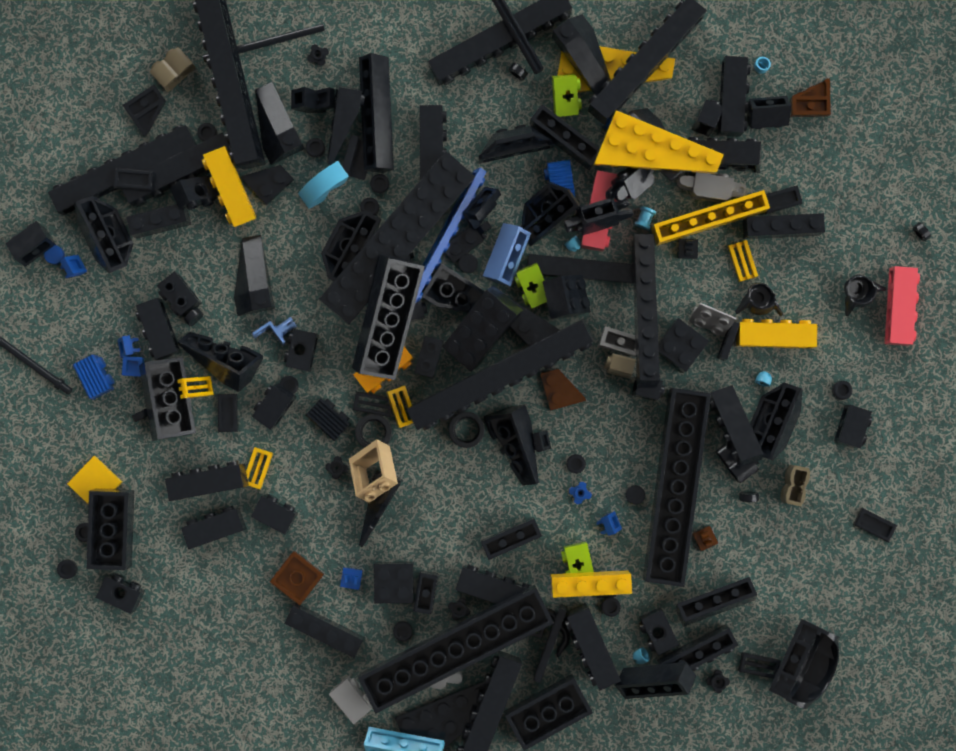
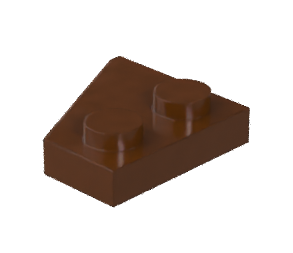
[540,369,586,411]

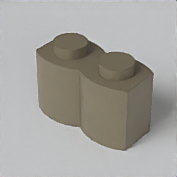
[150,47,196,92]
[604,353,636,379]
[780,465,810,507]

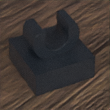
[678,239,698,259]
[532,430,552,452]

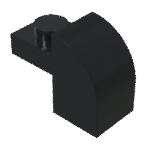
[291,87,335,113]

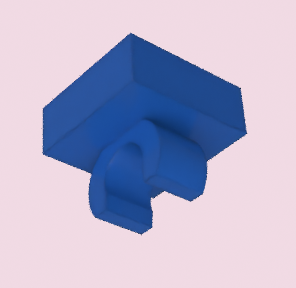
[60,255,87,278]
[117,335,141,358]
[122,356,145,377]
[597,511,622,536]
[340,567,363,590]

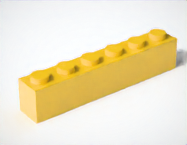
[651,190,770,246]

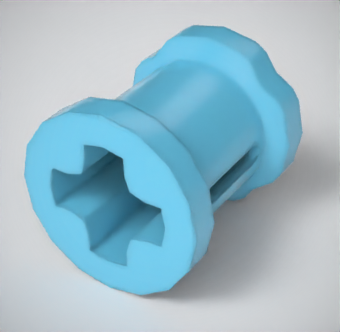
[634,206,657,230]

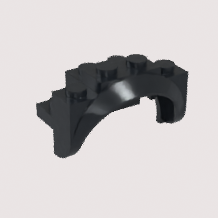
[769,619,840,709]

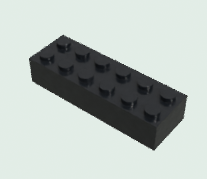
[352,254,425,380]

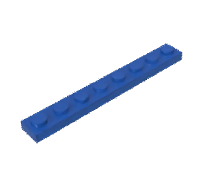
[415,167,486,303]

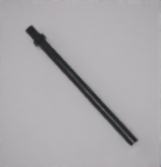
[203,24,325,63]
[0,336,73,395]

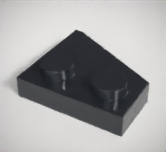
[123,85,166,137]
[241,165,294,205]

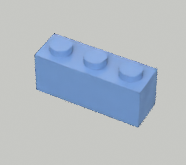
[483,223,531,286]

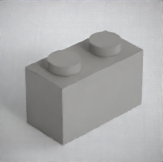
[598,326,636,357]
[329,676,372,724]

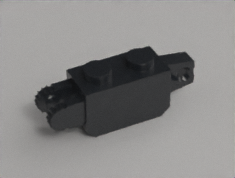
[606,167,655,201]
[564,198,633,236]

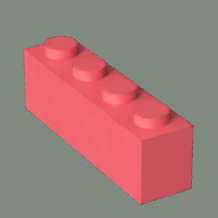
[581,170,617,252]
[885,266,920,346]

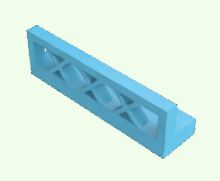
[364,727,445,751]

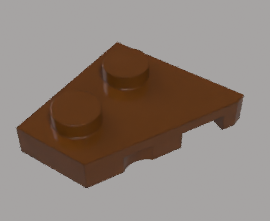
[790,78,831,117]

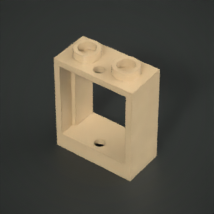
[349,439,398,503]

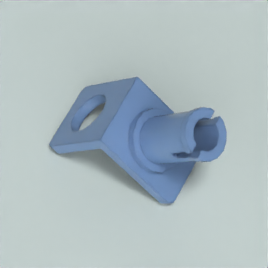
[252,317,297,346]

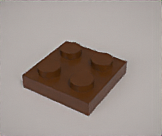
[270,550,324,605]

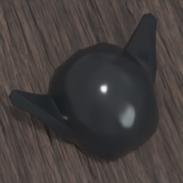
[844,274,886,316]
[735,283,783,316]

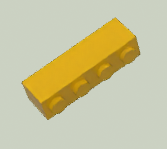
[202,146,256,227]
[736,319,817,348]
[550,570,632,598]

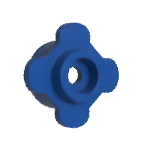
[569,482,592,504]

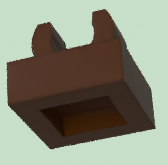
[692,525,718,551]

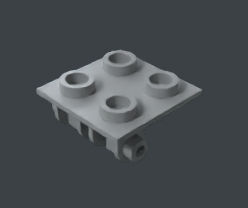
[689,303,737,336]

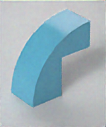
[298,161,349,209]

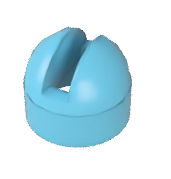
[754,57,771,74]
[564,235,581,252]
[755,371,772,387]
[633,647,650,665]

